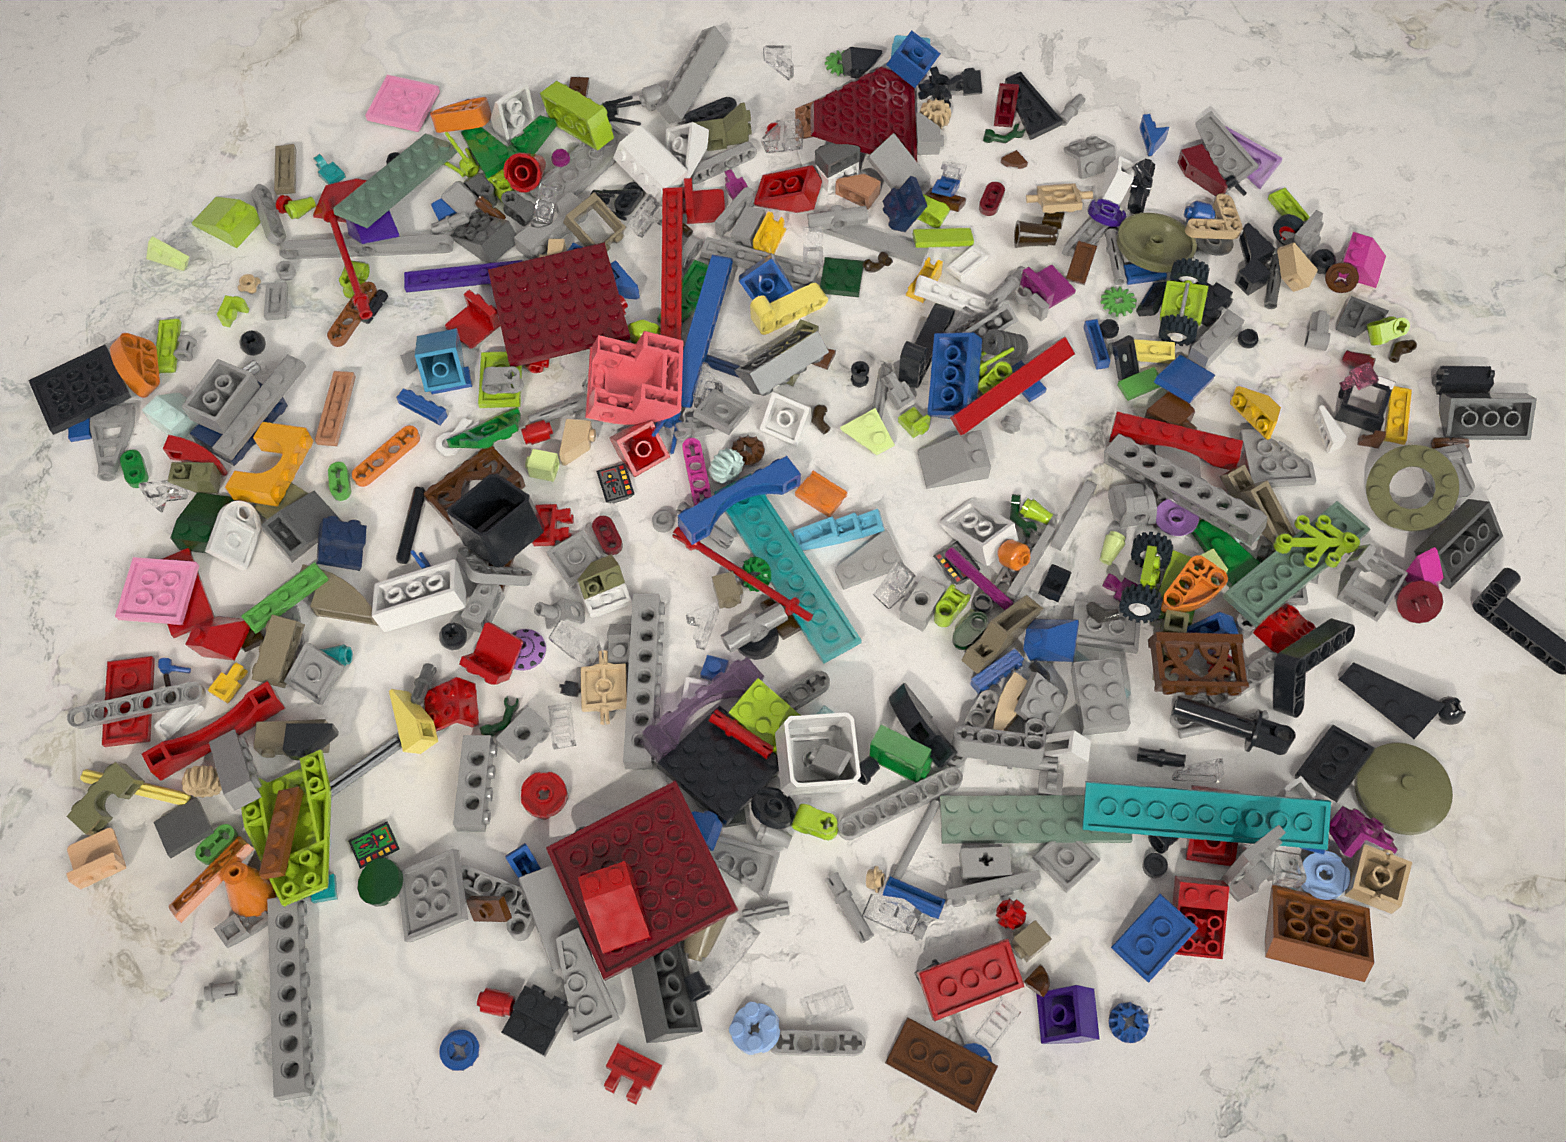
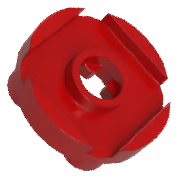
[521,771,568,820]

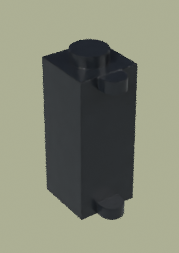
[1432,366,1495,395]

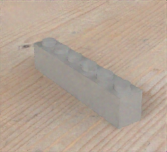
[655,26,728,124]

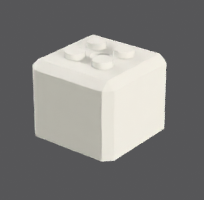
[775,712,861,796]

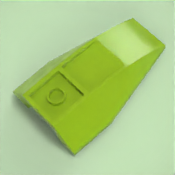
[241,750,331,907]

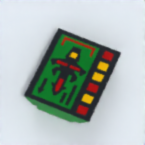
[348,821,400,869]

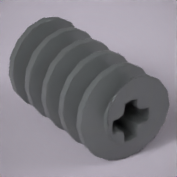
[982,329,1028,361]

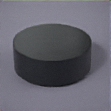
[1142,853,1168,878]

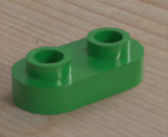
[120,449,149,488]

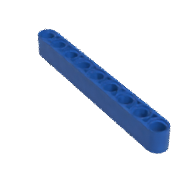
[681,254,733,408]

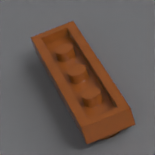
[259,787,304,879]

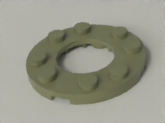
[1366,445,1459,532]

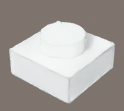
[681,677,708,705]

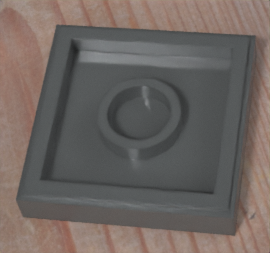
[153,797,214,858]

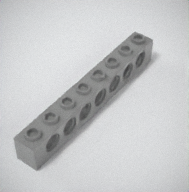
[1104,434,1268,546]
[623,594,665,769]
[267,897,315,1101]

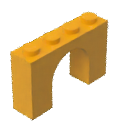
[225,422,314,507]

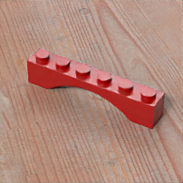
[1109,411,1243,470]
[142,681,286,781]

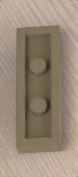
[274,144,296,195]

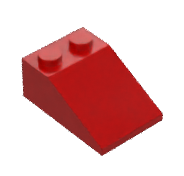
[754,165,822,213]
[313,178,367,223]
[1186,785,1240,866]
[578,861,651,954]

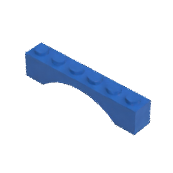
[678,456,801,545]

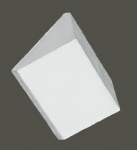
[760,391,811,446]

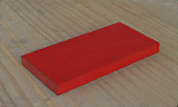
[162,548,215,638]
[102,656,155,747]
[917,939,1025,1021]

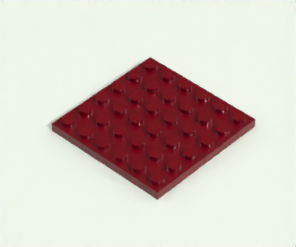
[488,242,631,367]
[546,780,739,981]

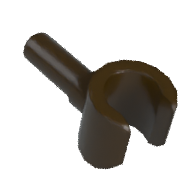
[163,674,177,703]

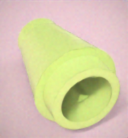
[1099,531,1126,565]

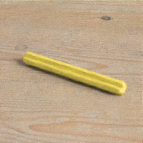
[80,769,191,805]

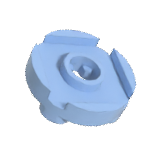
[1299,851,1351,900]
[729,1002,780,1055]

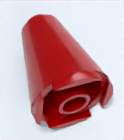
[504,153,546,192]

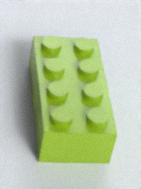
[540,80,614,151]

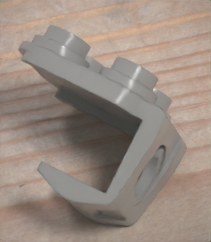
[1423,443,1475,498]
[1108,483,1157,528]

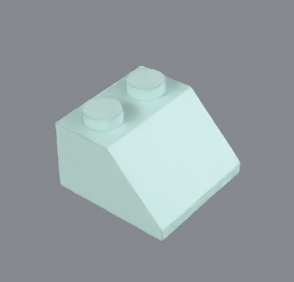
[142,393,198,439]

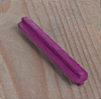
[945,547,1014,611]

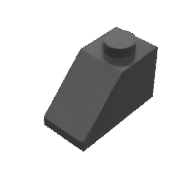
[815,142,860,178]

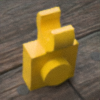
[207,662,248,704]

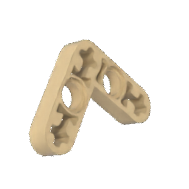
[1185,194,1243,239]

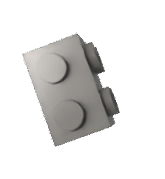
[1064,136,1116,179]

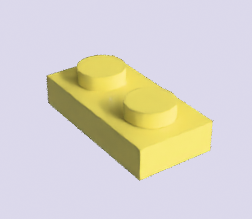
[1134,339,1175,364]

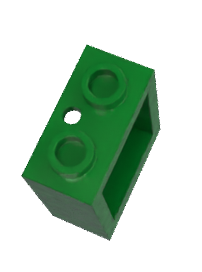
[869,724,933,783]

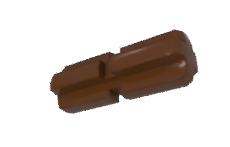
[475,196,506,220]
[1431,437,1470,449]

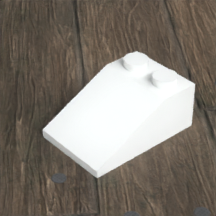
[491,82,536,144]
[664,122,709,178]
[939,499,1019,566]

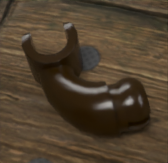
[863,252,893,273]

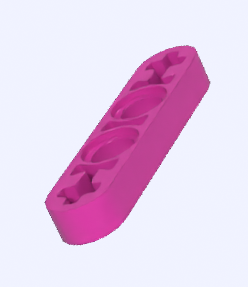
[682,438,712,506]

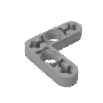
[456,547,532,586]

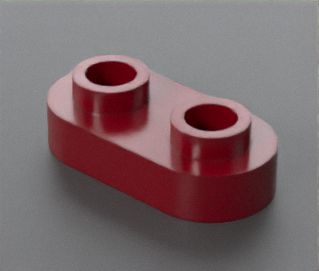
[979,182,1005,216]
[592,516,623,556]

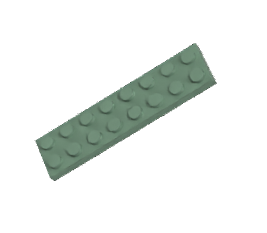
[334,133,457,228]
[1222,501,1371,627]
[940,795,1133,844]

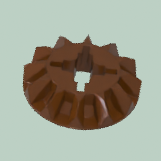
[1325,261,1360,293]
[731,434,765,465]

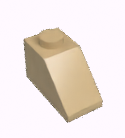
[1277,243,1318,292]
[559,419,596,466]

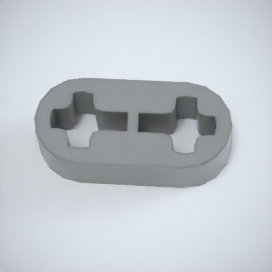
[682,235,703,269]

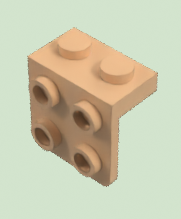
[66,828,126,889]

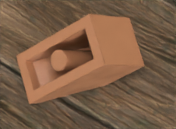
[835,174,881,210]

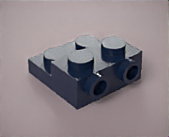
[882,176,927,233]
[316,516,367,571]

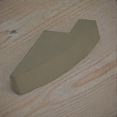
[1219,464,1296,544]
[300,564,379,626]
[961,595,1043,674]

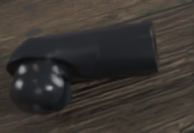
[1132,161,1153,188]

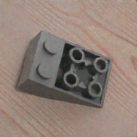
[450,213,517,263]
[261,490,342,563]

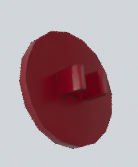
[1396,580,1443,624]

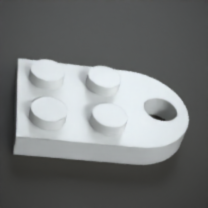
[205,501,261,570]

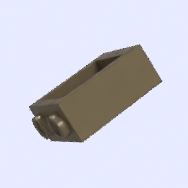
[563,192,626,252]

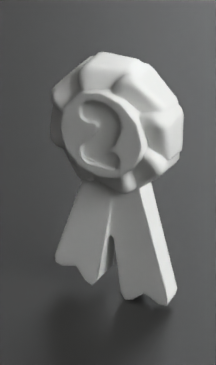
[436,417,479,456]

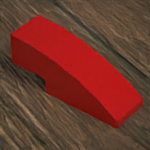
[163,434,228,476]

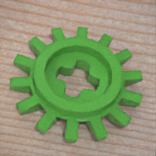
[825,50,846,76]
[1100,286,1137,317]

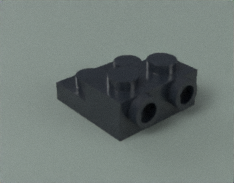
[1201,282,1233,327]
[501,984,569,1057]

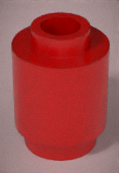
[521,419,553,445]
[477,987,516,1017]

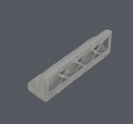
[994,525,1056,603]

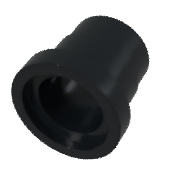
[857,756,880,785]
[1148,835,1179,854]
[683,971,712,1002]

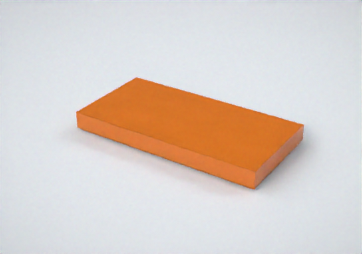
[168,836,254,923]

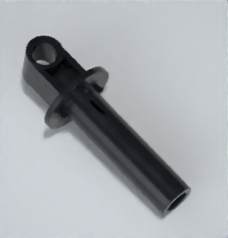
[1171,696,1296,755]

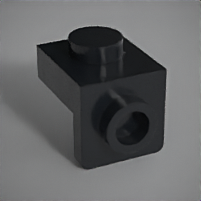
[961,68,982,96]
[1038,564,1072,602]

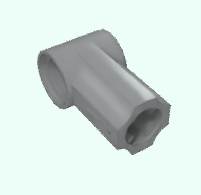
[1304,310,1331,351]

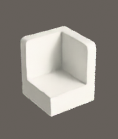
[1277,776,1316,799]

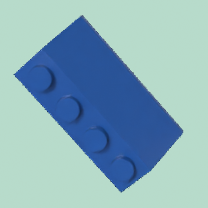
[927,332,982,419]

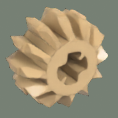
[919,98,951,130]
[182,765,222,798]

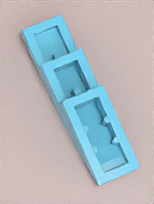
[793,509,885,551]

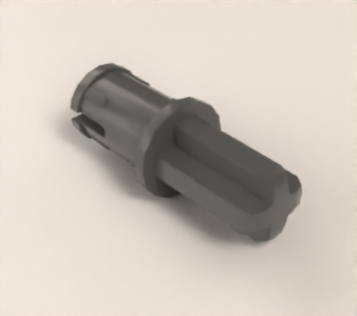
[411,663,437,705]

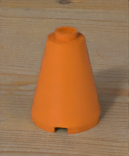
[223,862,276,918]

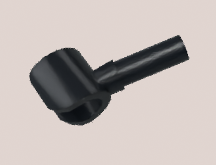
[1224,175,1247,196]

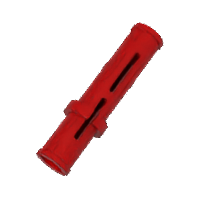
[709,709,775,759]

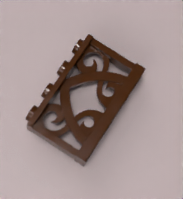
[424,446,526,536]
[1148,632,1249,696]

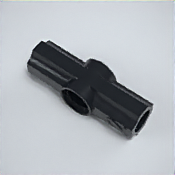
[1127,158,1156,214]

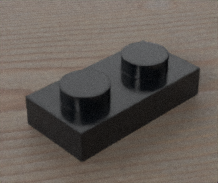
[1136,281,1167,317]

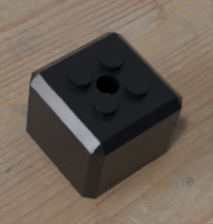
[447,473,544,568]

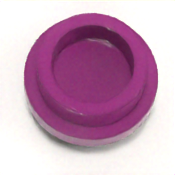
[551,149,571,167]

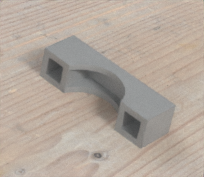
[514,192,589,260]

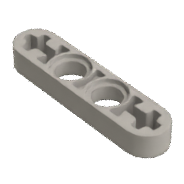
[690,142,757,184]
[251,184,286,246]
[1051,480,1097,551]
[947,690,999,768]
[771,1030,866,1056]

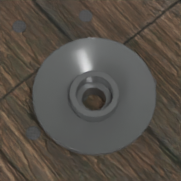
[1195,227,1234,256]

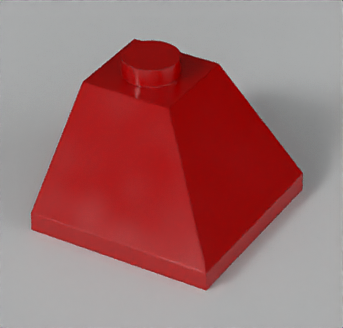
[609,420,670,477]
[185,616,250,661]

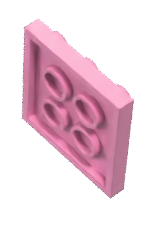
[365,75,440,132]
[115,557,199,625]

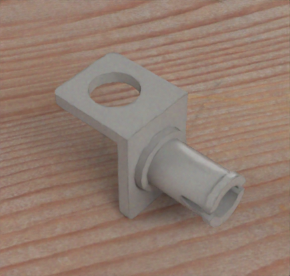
[534,598,585,629]

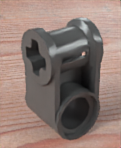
[463,172,498,207]
[501,191,539,226]

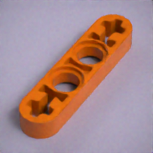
[352,425,420,487]

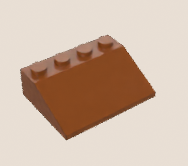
[1265,885,1375,982]

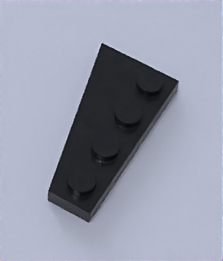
[1005,72,1063,140]
[1338,662,1446,739]

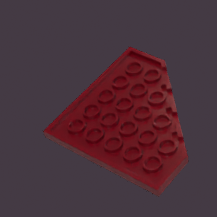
[811,67,917,162]

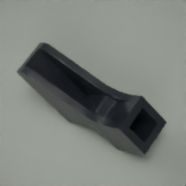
[1235,222,1275,296]

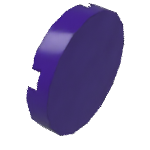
[1087,199,1127,227]

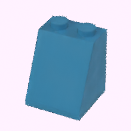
[415,329,466,392]

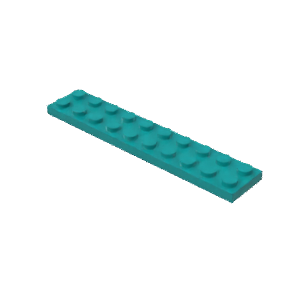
[714,473,862,664]
[1082,781,1331,850]

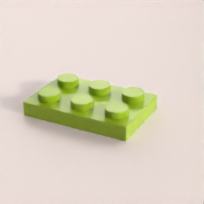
[478,351,523,408]
[727,678,801,755]

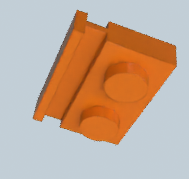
[795,470,848,518]

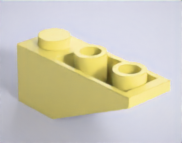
[389,689,438,754]

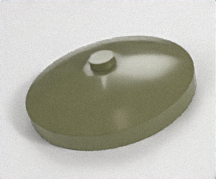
[1116,213,1197,273]
[1354,743,1453,835]

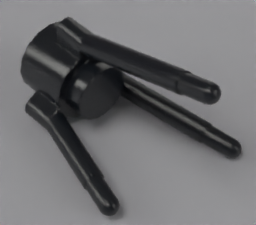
[601,96,641,126]
[590,189,639,221]

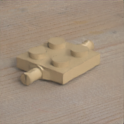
[1026,183,1093,213]
[581,650,627,725]

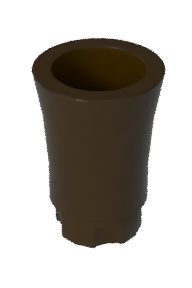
[1014,220,1058,248]

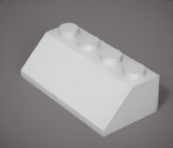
[613,125,689,205]
[372,559,466,632]

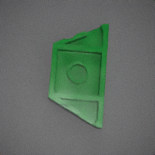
[446,407,521,449]

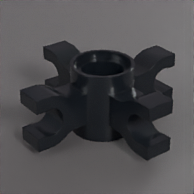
[918,66,963,107]

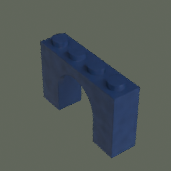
[190,381,288,466]

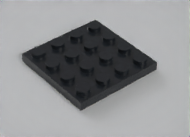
[28,344,132,435]
[657,705,779,826]

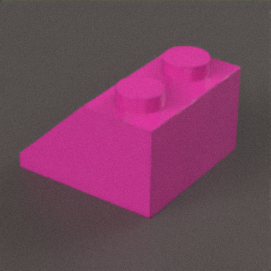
[1338,232,1386,288]

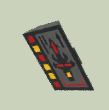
[596,463,635,504]
[933,541,981,585]

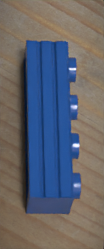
[1083,319,1111,370]
[396,388,448,426]
[970,649,1024,695]
[882,876,946,919]

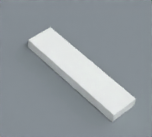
[914,275,993,319]

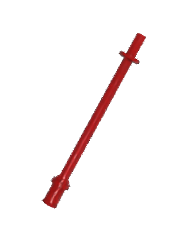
[322,199,373,320]
[672,526,813,622]

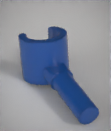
[158,658,191,674]

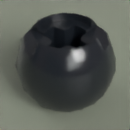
[1310,249,1336,274]
[239,330,266,356]
[439,622,467,651]
[1438,696,1466,725]

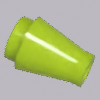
[285,196,316,219]
[1019,498,1053,525]

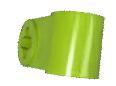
[484,169,515,202]
[917,194,950,228]
[339,260,370,299]
[1367,316,1410,346]
[978,361,1012,393]
[934,584,971,627]
[791,804,838,841]

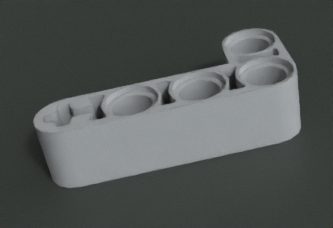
[952,718,1047,766]
[461,865,535,941]

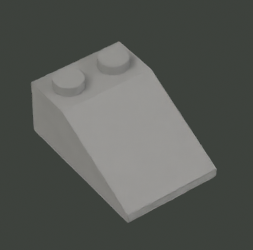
[918,430,991,489]

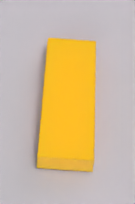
[1384,386,1412,445]

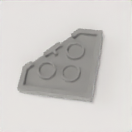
[1239,429,1317,488]

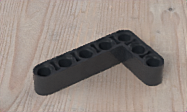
[898,303,955,388]
[1472,568,1566,675]
[1273,618,1355,718]

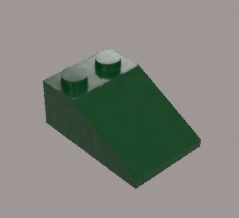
[170,492,237,554]

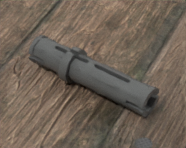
[1264,253,1281,309]

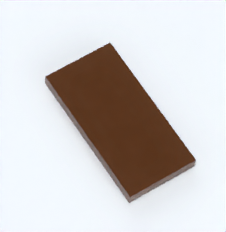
[885,1017,998,1113]

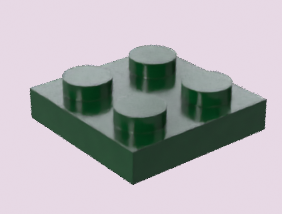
[820,257,864,298]

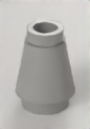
[756,823,792,849]

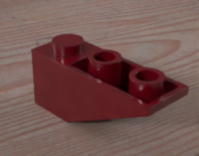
[1177,144,1228,197]

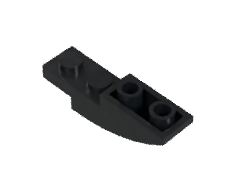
[889,683,958,768]

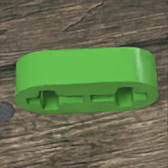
[328,462,351,501]
[195,824,238,865]

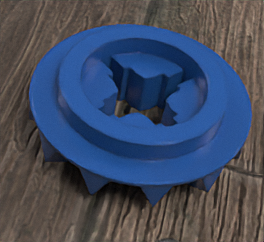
[1109,1002,1150,1043]
[439,1030,480,1071]

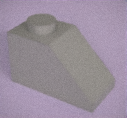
[916,113,944,155]
[808,744,852,781]

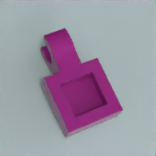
[724,169,748,201]
[1102,573,1138,601]

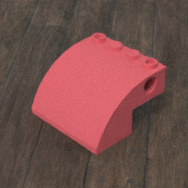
[585,331,683,425]

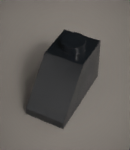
[841,47,883,78]
[282,723,339,761]

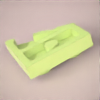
[146,236,189,271]
[840,408,895,455]

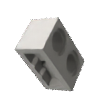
[461,583,505,633]

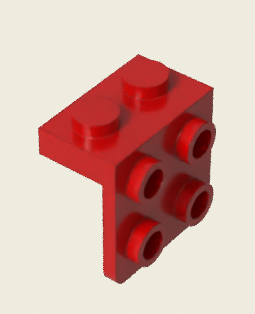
[682,178,725,224]
[445,289,500,349]
[1253,603,1316,654]
[459,622,523,685]
[424,677,479,732]

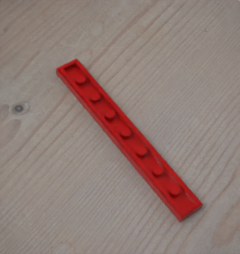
[950,337,1075,436]

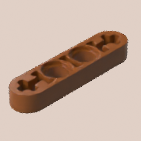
[327,282,378,347]

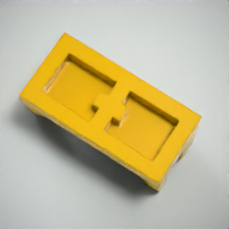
[753,211,786,254]
[906,257,943,303]

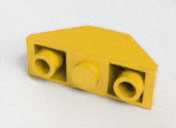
[1230,386,1281,440]

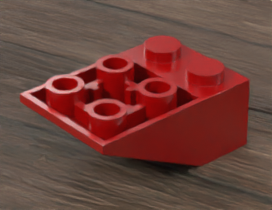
[1173,876,1230,959]

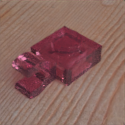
[1339,362,1379,390]

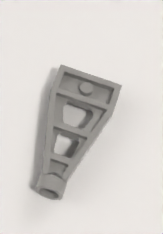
[90,404,136,481]

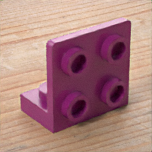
[1020,265,1076,309]
[1329,806,1398,858]

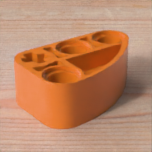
[430,97,492,133]
[110,333,160,398]
[1161,555,1228,613]

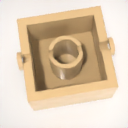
[1344,844,1412,914]

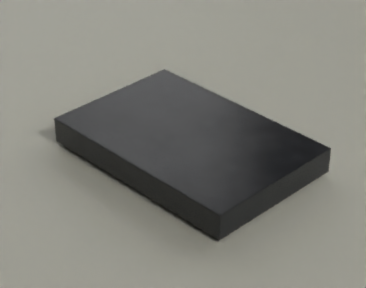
[1295,725,1375,803]

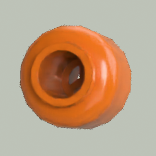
[997,539,1031,571]

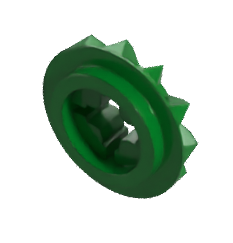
[741,557,771,592]

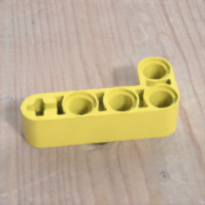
[750,283,828,335]

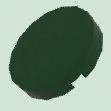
[357,858,403,907]

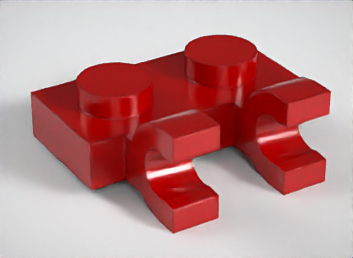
[532,504,574,547]
[604,1043,662,1105]

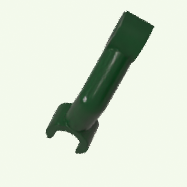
[983,124,1025,144]
[1010,494,1037,538]
[479,696,520,737]

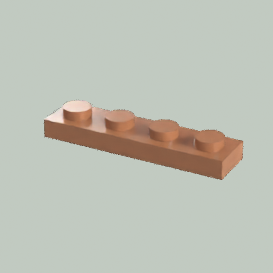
[315,371,356,446]

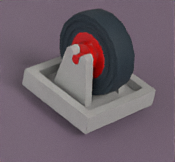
[1273,210,1324,258]

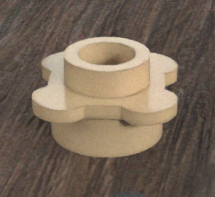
[237,274,261,294]
[866,866,885,893]

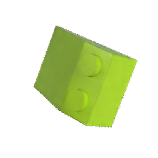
[191,197,261,248]

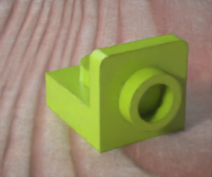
[217,295,250,327]
[898,407,931,438]

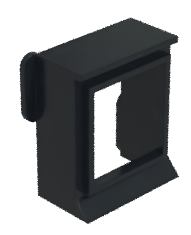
[1334,368,1396,434]

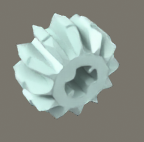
[708,448,745,485]

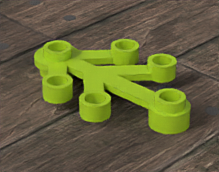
[1273,515,1360,568]

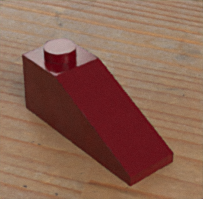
[994,83,1019,128]

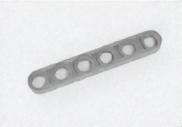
[1170,652,1278,730]
[67,682,206,729]
[838,767,963,840]

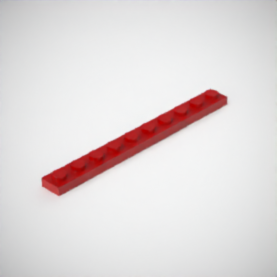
[661,187,683,340]

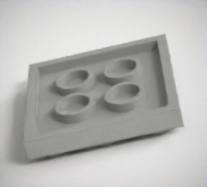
[399,849,468,942]

